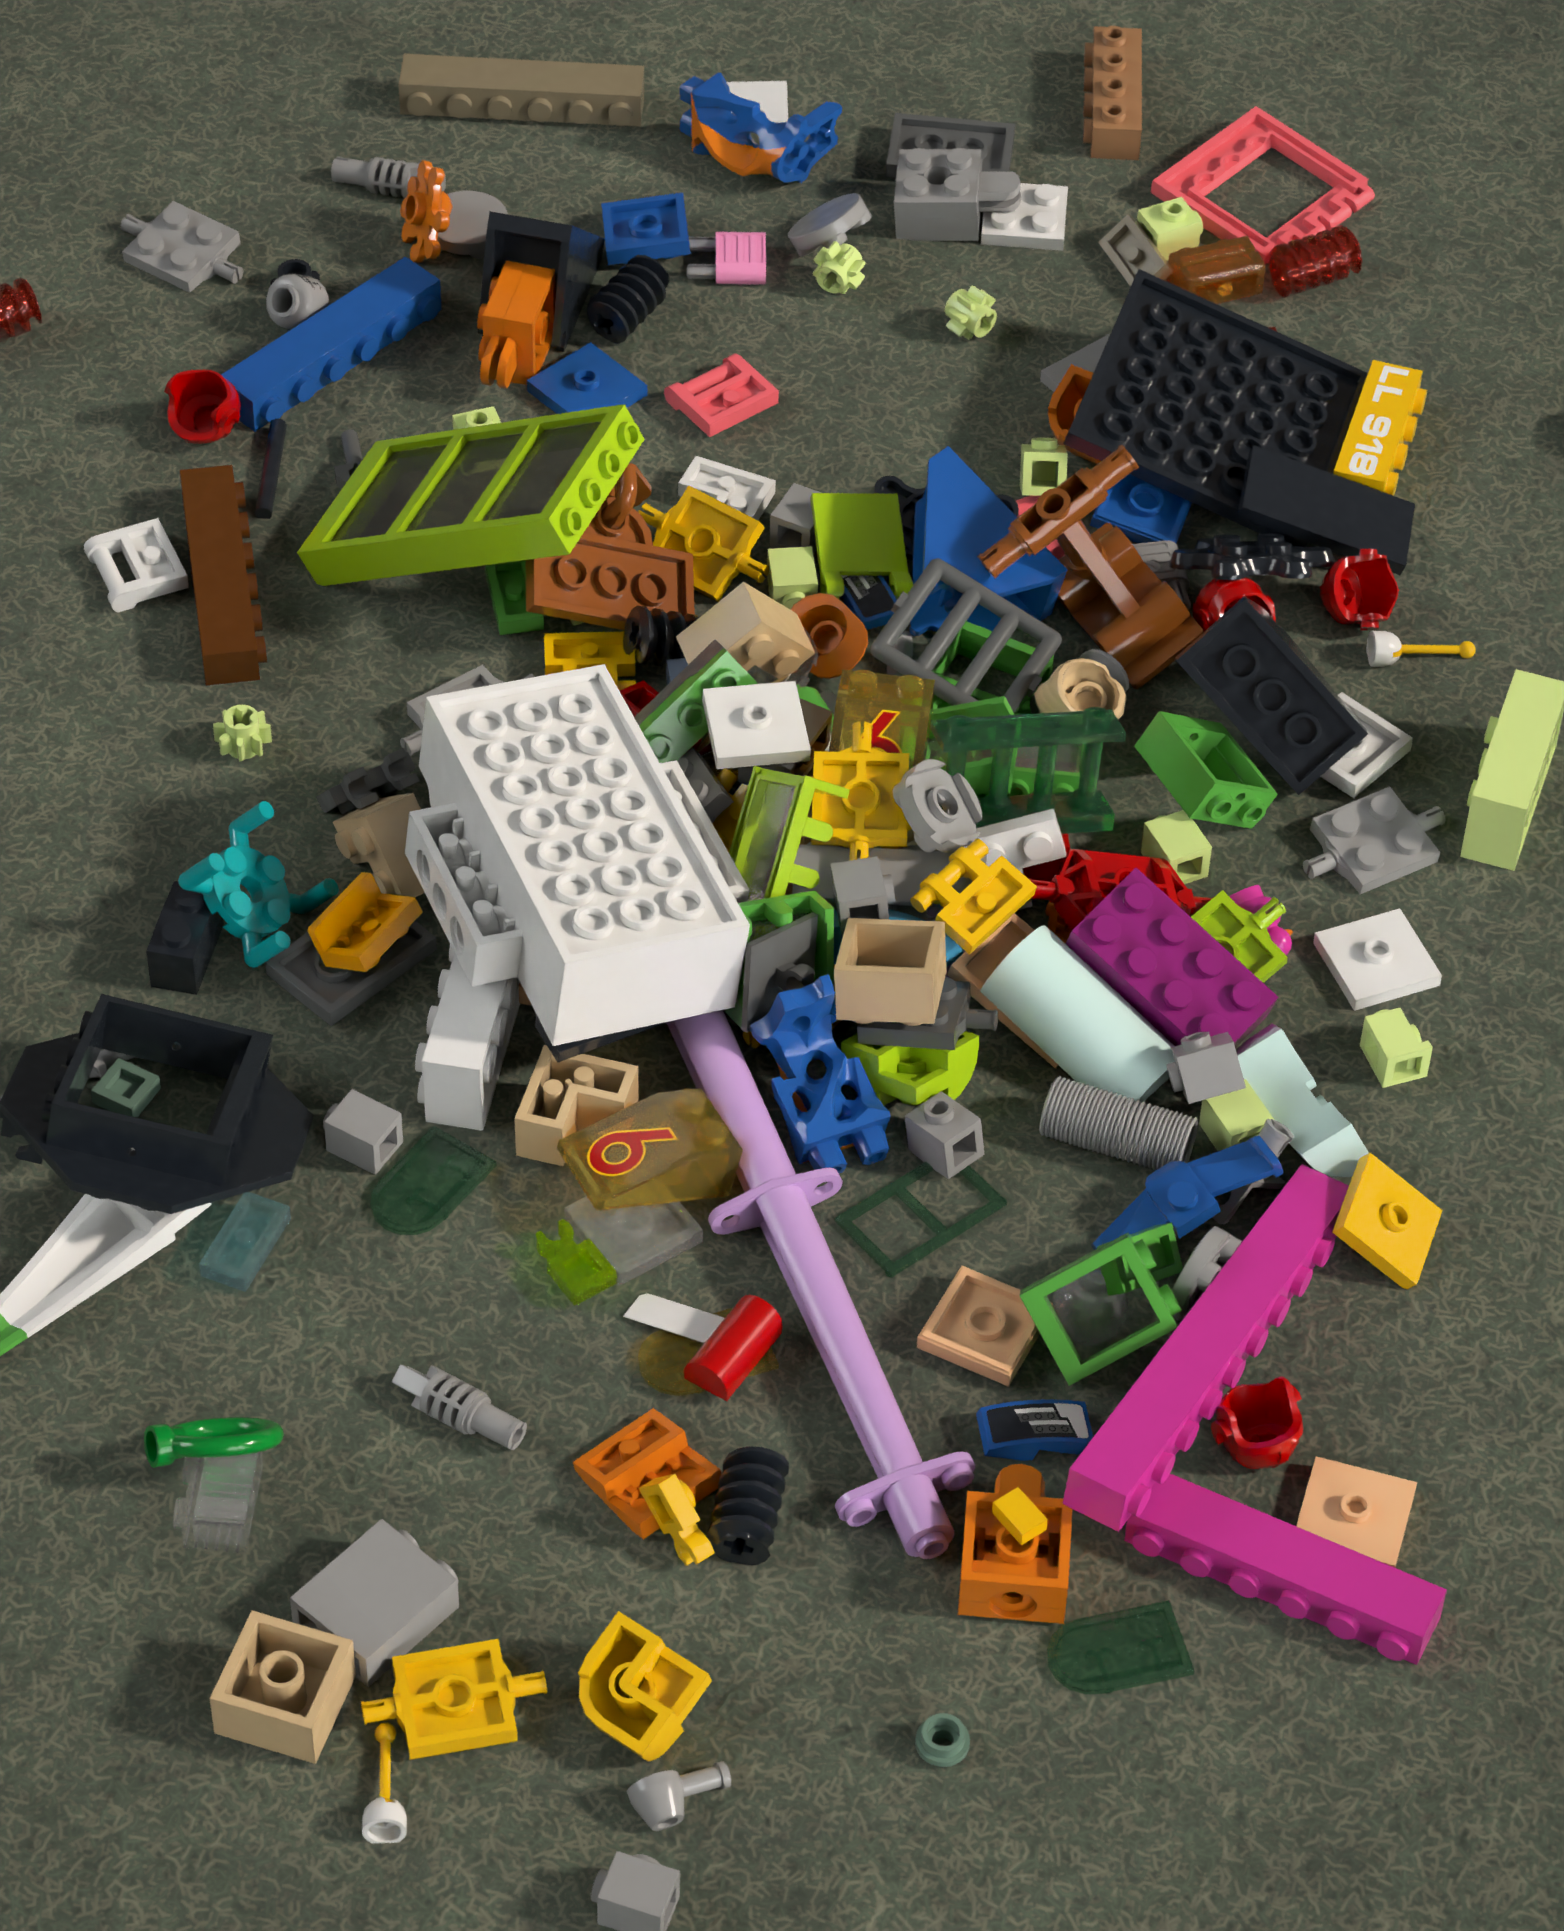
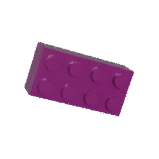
[1066,868,1279,1048]

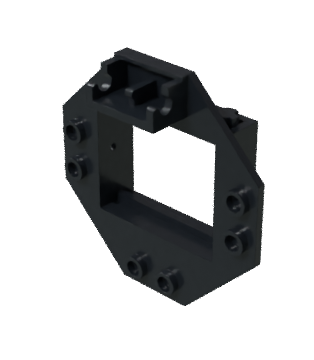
[0,994,313,1214]

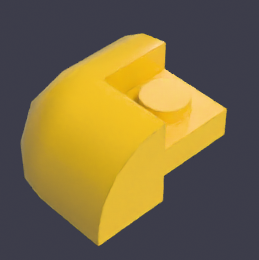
[578,1611,712,1762]

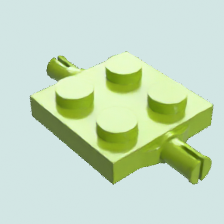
[1191,890,1288,983]

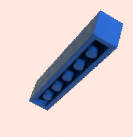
[221,256,442,431]

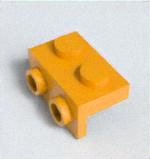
[308,872,423,972]

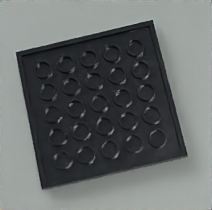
[1063,269,1368,547]

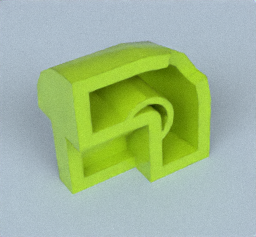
[841,1031,979,1105]

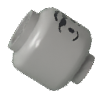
[266,274,329,330]

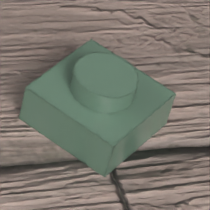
[91,1058,161,1118]

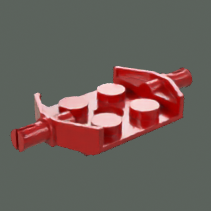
[1028,849,1214,930]

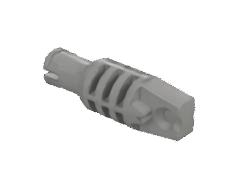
[331,156,446,198]
[392,1364,527,1450]

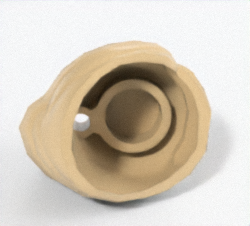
[1034,658,1126,732]

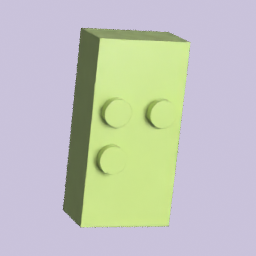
[1460,669,1564,871]

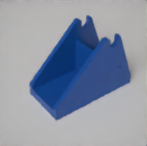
[909,446,1068,636]

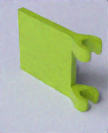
[810,493,913,599]

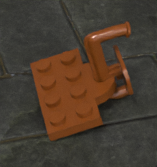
[525,463,695,630]

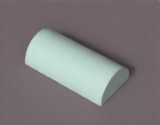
[980,925,1175,1103]

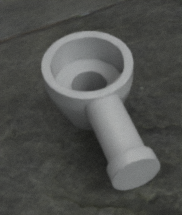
[627,1761,731,1831]

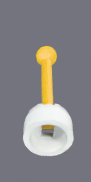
[1366,631,1476,667]
[362,1723,407,1843]

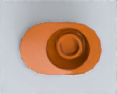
[790,593,868,679]

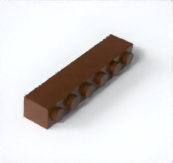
[180,465,267,686]

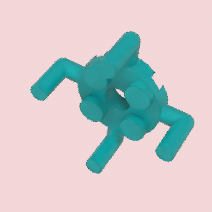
[178,801,339,968]

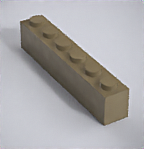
[399,54,644,126]

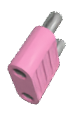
[687,232,766,285]

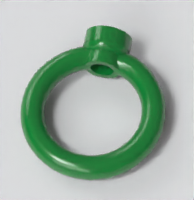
[144,1417,284,1468]

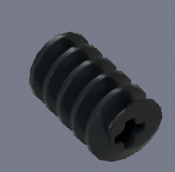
[587,255,669,344]
[623,606,699,666]
[707,1446,789,1565]

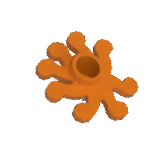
[400,160,453,263]

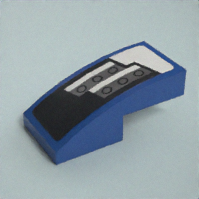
[841,576,897,630]
[976,1399,1093,1461]

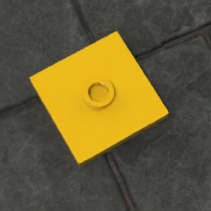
[1332,1153,1443,1289]

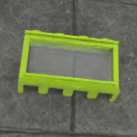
[729,766,850,942]

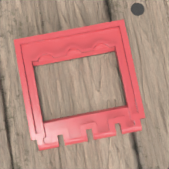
[1150,106,1375,269]

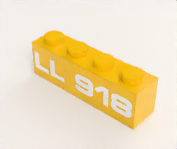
[1333,360,1427,496]

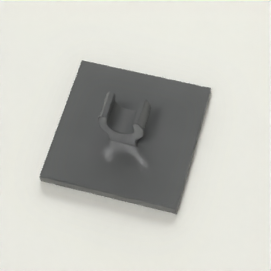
[741,912,818,1033]

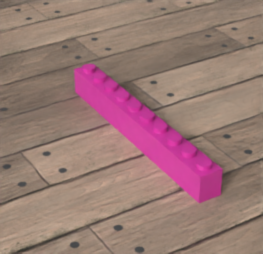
[1063,1164,1349,1532]

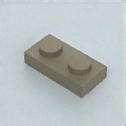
[1098,214,1174,287]

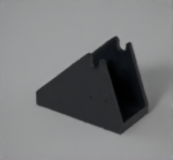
[478,211,605,352]
[1175,596,1368,795]

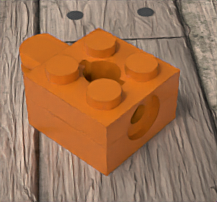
[477,261,556,389]
[958,1464,1073,1624]

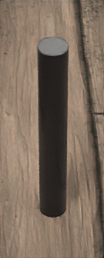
[255,419,287,519]

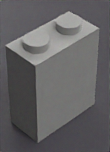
[290,1519,459,1687]

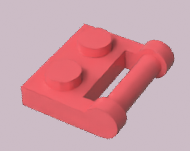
[664,353,779,437]

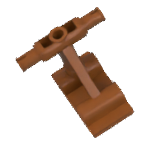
[977,444,1204,689]

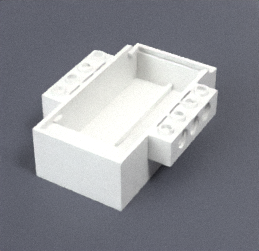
[405,664,750,1046]

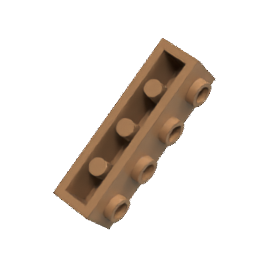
[1083,26,1142,160]

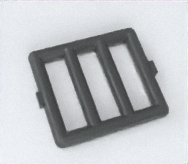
[871,558,1062,713]

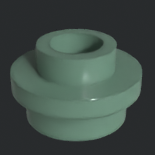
[915,1713,970,1767]

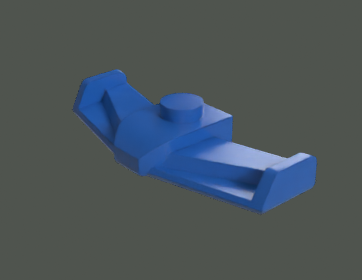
[1091,1135,1283,1250]

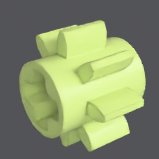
[813,241,866,294]
[945,285,997,340]
[213,705,272,761]

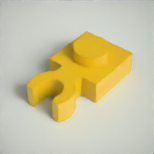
[639,1474,714,1566]

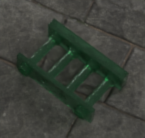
[930,707,1126,834]

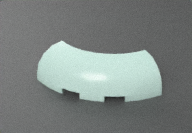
[1236,1024,1369,1177]

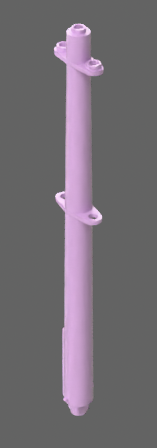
[667,1010,975,1559]

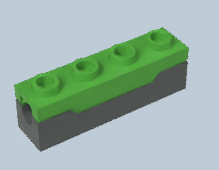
[634,639,757,763]

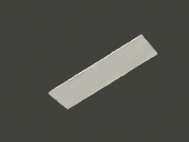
[623,1293,724,1343]

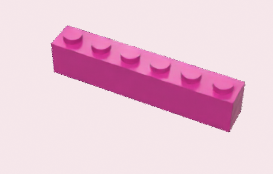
[1124,1474,1447,1665]

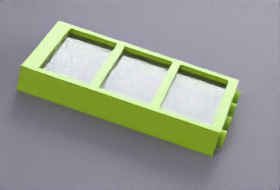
[297,404,645,586]

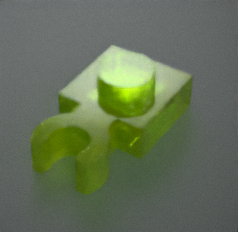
[536,1219,617,1306]

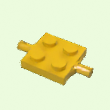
[638,485,769,602]
[811,721,909,861]
[361,1639,547,1760]

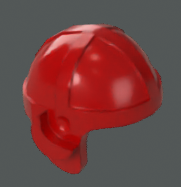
[164,369,241,444]
[1320,549,1399,631]
[1192,577,1276,632]
[1211,1376,1303,1469]

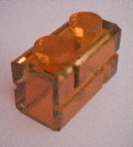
[1166,236,1266,304]

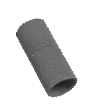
[1039,1076,1198,1171]

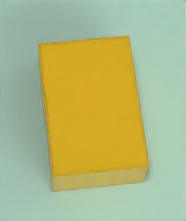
[992,1487,1048,1545]

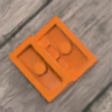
[573,1408,722,1539]

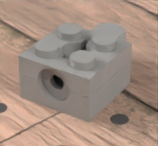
[894,148,1021,241]

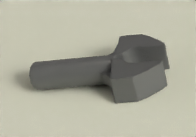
[334,429,363,490]

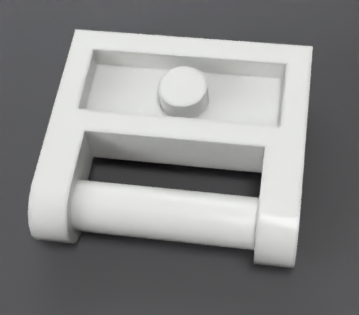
[84,518,189,612]

